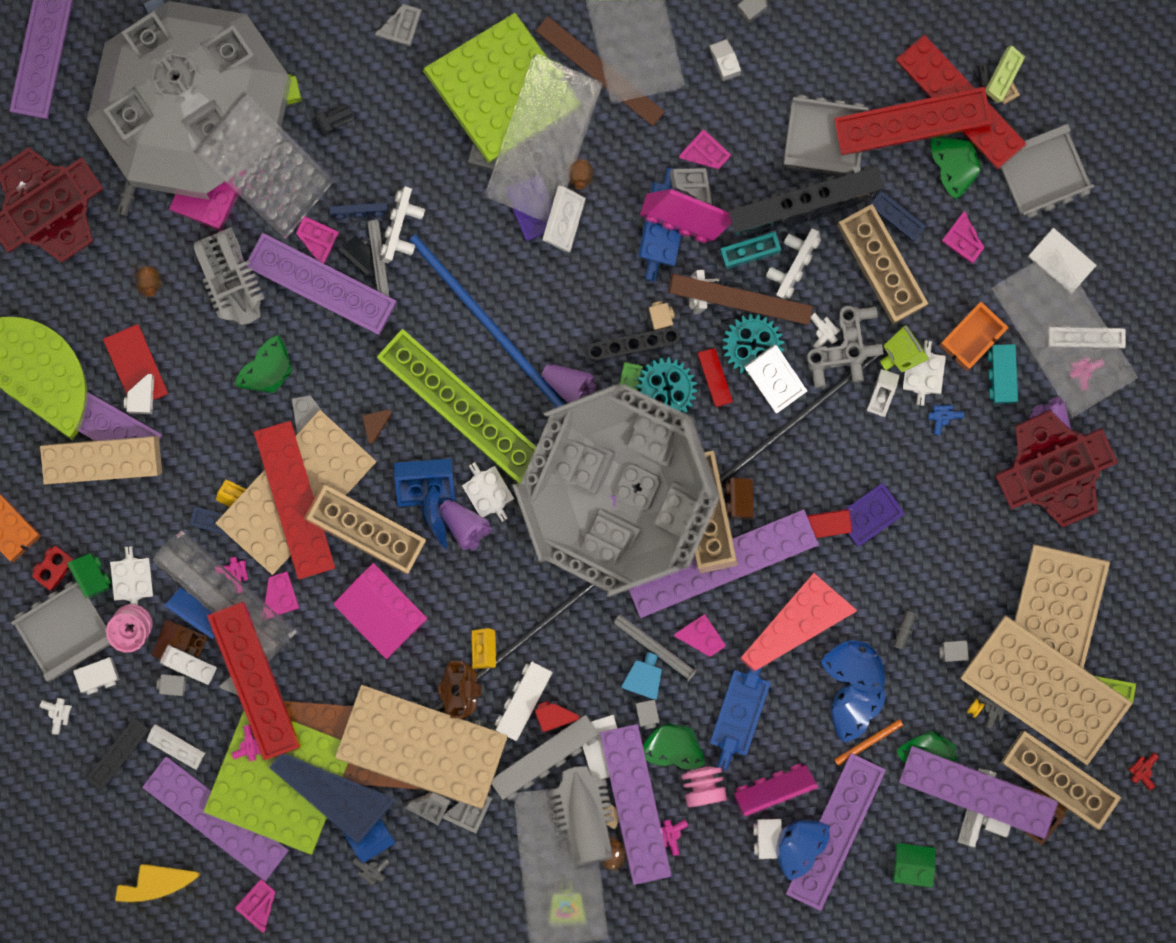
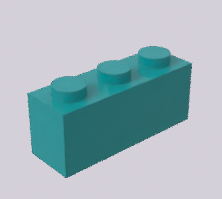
[720,232,781,270]
[987,344,1018,404]

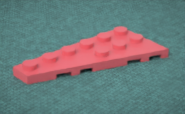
[740,573,857,672]

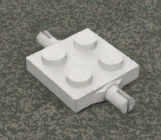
[903,340,946,406]
[462,462,515,522]
[110,547,153,605]

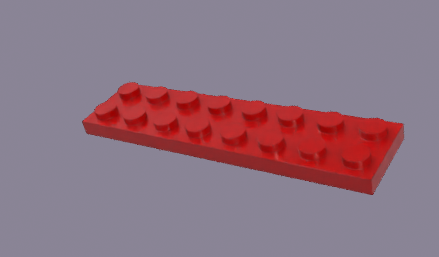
[896,35,1027,170]
[834,87,992,156]
[254,421,335,580]
[207,601,301,760]

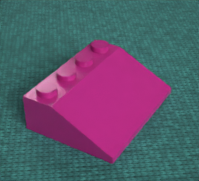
[169,164,252,232]
[640,189,732,243]
[333,563,428,659]
[733,763,818,816]

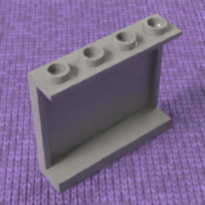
[783,95,869,176]
[1000,124,1094,219]
[11,581,111,682]

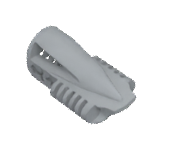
[194,227,265,325]
[551,767,614,867]

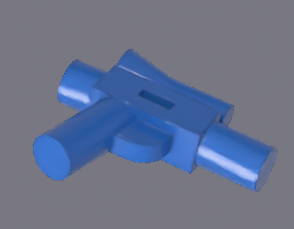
[928,404,964,435]

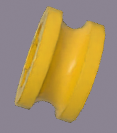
[967,699,985,718]

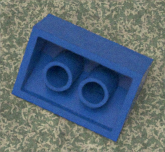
[394,458,455,507]
[165,587,219,640]

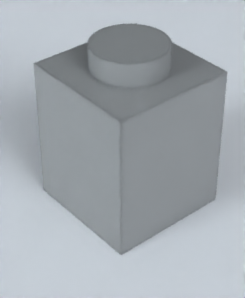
[737,0,767,24]
[939,641,968,662]
[157,674,187,696]
[635,700,659,729]

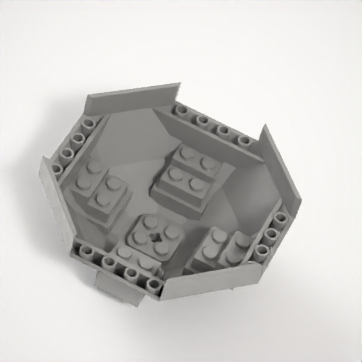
[87,1,291,200]
[513,385,720,597]

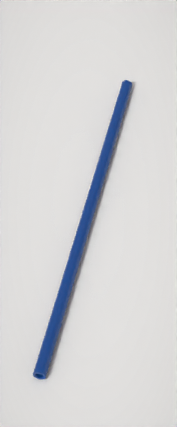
[409,234,566,408]

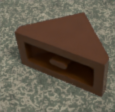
[362,409,393,446]

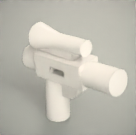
[810,313,841,349]
[40,698,72,735]

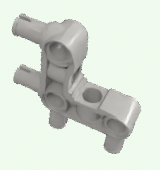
[807,306,883,388]

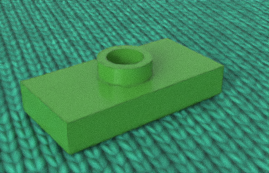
[619,362,643,391]

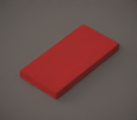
[103,324,169,401]

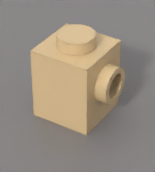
[649,301,675,331]

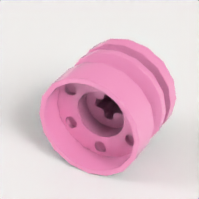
[106,604,153,652]
[681,766,727,807]

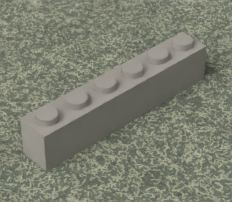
[491,715,600,801]

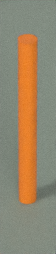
[834,719,903,766]

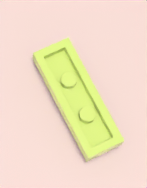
[985,46,1025,103]

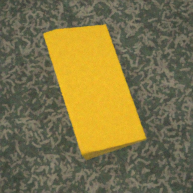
[216,479,246,507]
[472,628,496,669]

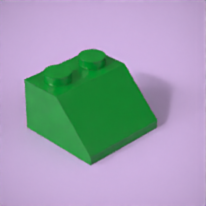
[67,554,112,599]
[892,843,935,887]

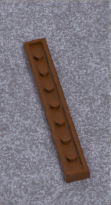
[536,17,665,127]
[668,274,813,325]

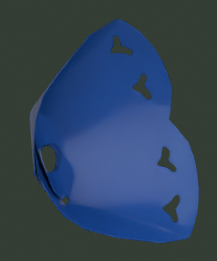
[421,485,447,550]
[821,640,885,691]
[831,684,885,742]
[776,820,830,880]

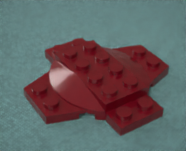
[0,147,104,263]
[996,409,1118,528]

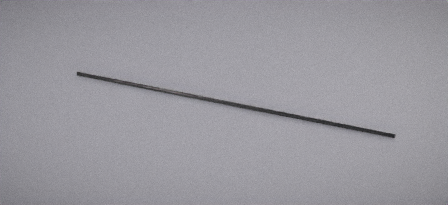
[432,343,887,712]

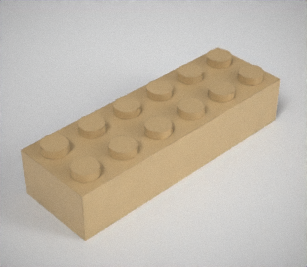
[837,204,928,325]
[40,436,162,484]
[695,450,738,574]
[303,485,426,574]
[1000,731,1121,830]

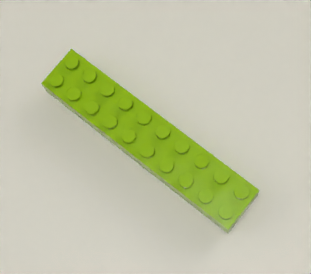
[377,329,536,484]

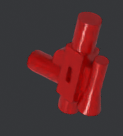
[1128,752,1159,791]

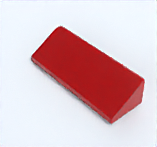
[697,348,733,408]
[807,509,852,538]

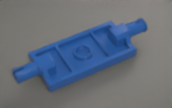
[638,168,681,282]
[710,667,771,770]

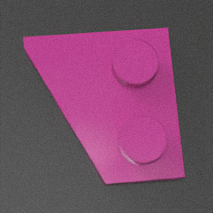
[942,212,984,264]
[296,216,339,264]
[674,614,726,657]

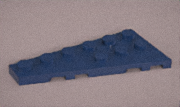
[269,753,396,844]

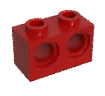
[32,546,75,591]

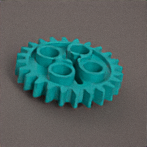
[722,314,784,376]
[635,358,697,413]

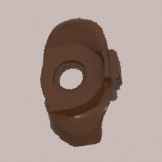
[437,661,482,719]

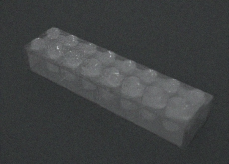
[153,531,297,662]

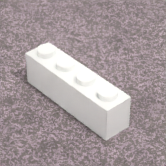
[495,662,552,741]

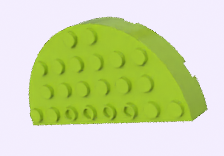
[0,317,88,441]

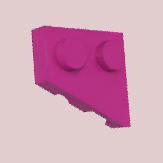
[679,129,732,169]
[263,572,299,620]
[235,878,275,933]

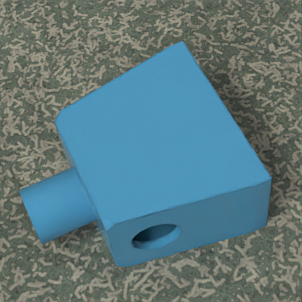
[621,652,662,700]

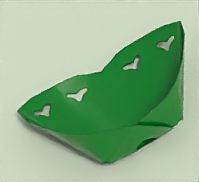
[931,136,981,199]
[235,335,292,393]
[643,723,705,769]
[897,731,958,763]

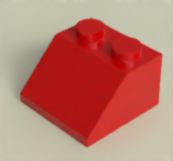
[535,701,580,732]

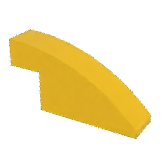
[115,864,200,902]

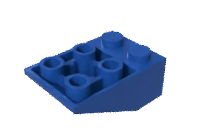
[343,818,396,863]

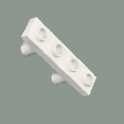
[380,186,425,264]
[766,228,821,300]

